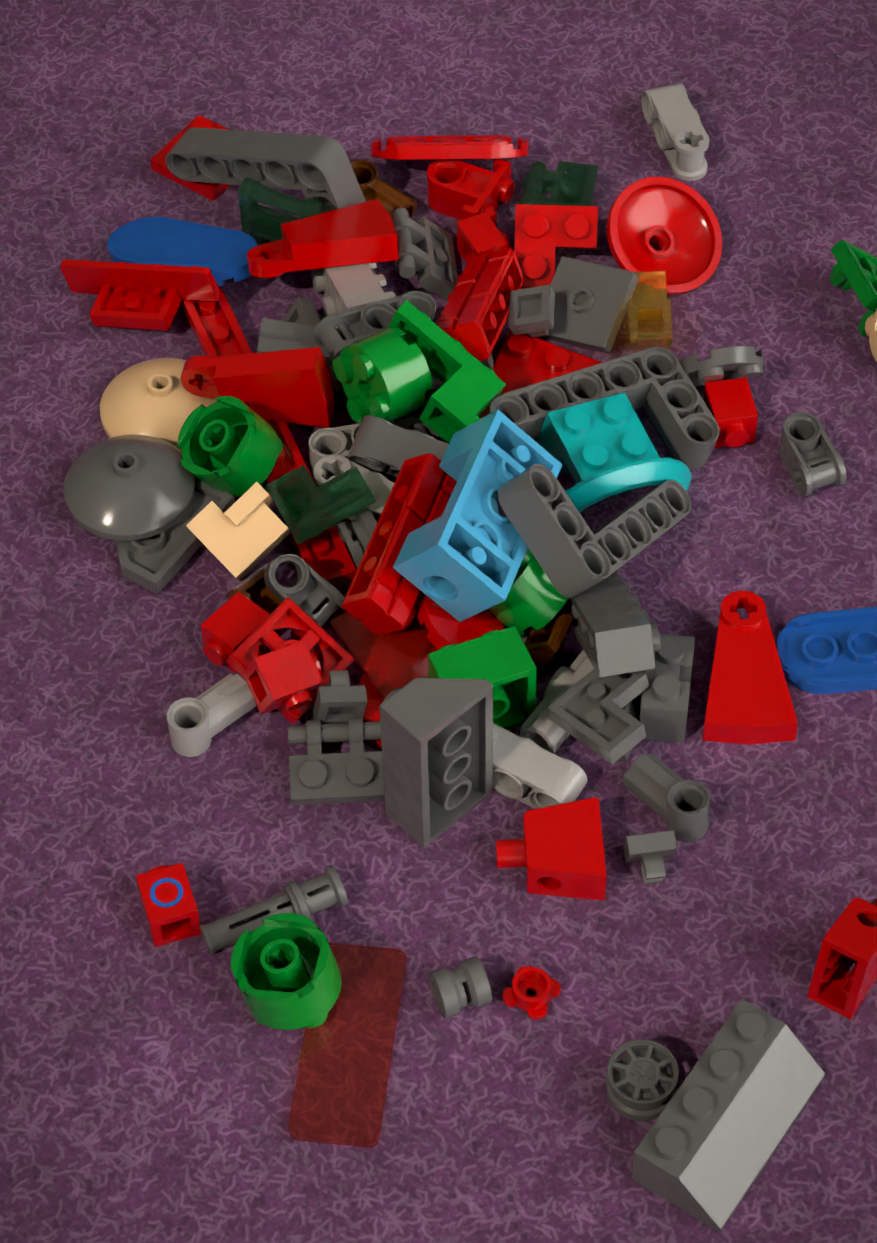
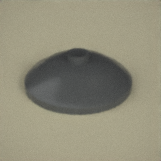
[64,434,195,541]

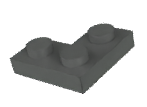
[546,669,649,764]

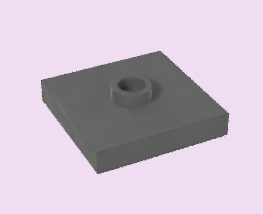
[541,256,639,354]

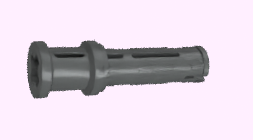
[199,865,348,955]

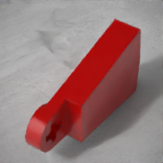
[247,199,399,278]
[180,347,335,428]
[703,590,798,744]

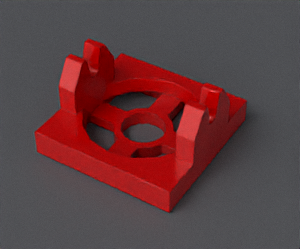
[226,597,355,724]

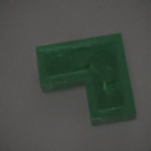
[265,464,376,545]

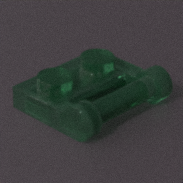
[239,177,322,245]

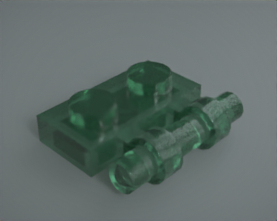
[518,161,598,206]

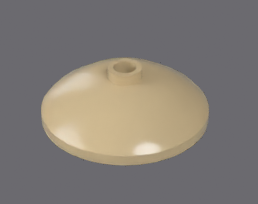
[100,358,218,451]

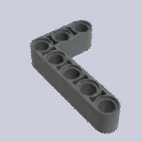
[165,128,366,216]
[488,347,720,469]
[498,464,692,598]

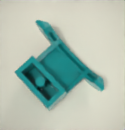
[537,392,692,513]

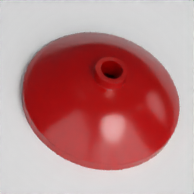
[607,177,722,295]

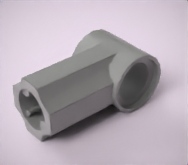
[166,673,256,757]

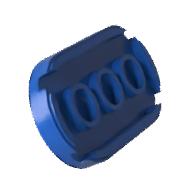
[107,217,257,287]
[775,607,877,694]

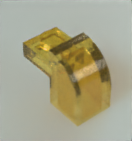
[624,271,673,351]

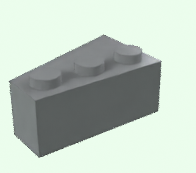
[311,263,396,328]

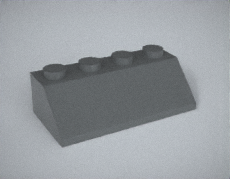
[380,678,493,848]
[631,999,825,1233]

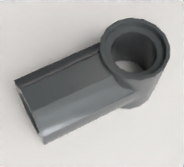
[623,753,710,842]

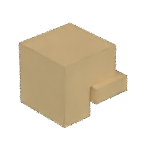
[186,482,291,581]

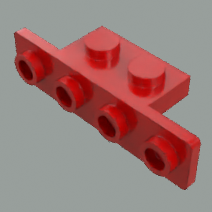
[59,259,221,331]

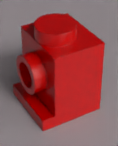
[457,209,511,264]

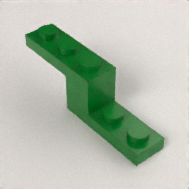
[388,300,506,444]

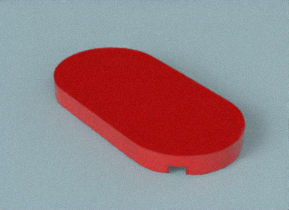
[370,135,529,160]

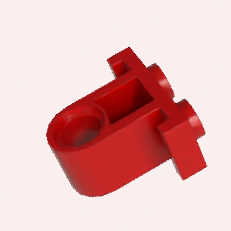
[427,159,515,220]

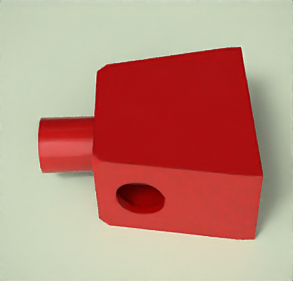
[495,798,606,900]
[807,898,877,1020]

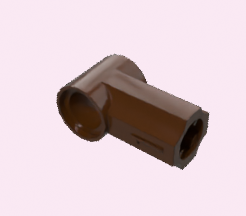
[350,159,417,221]

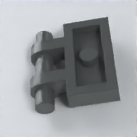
[392,208,458,301]
[288,718,385,806]

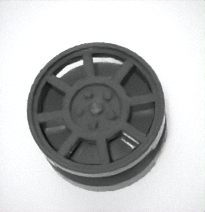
[336,510,377,570]
[606,1039,679,1122]

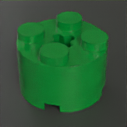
[332,327,432,423]
[178,396,283,497]
[486,548,568,638]
[231,913,342,1030]

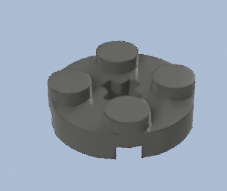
[679,346,765,391]

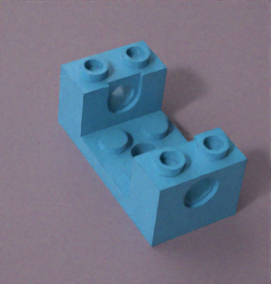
[393,409,563,622]

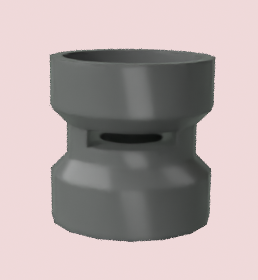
[428,956,492,1019]

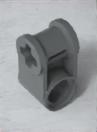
[778,412,847,497]
[264,554,345,627]

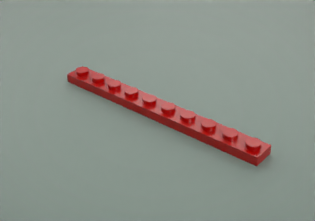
[180,286,357,588]

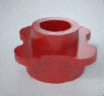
[503,966,561,1020]

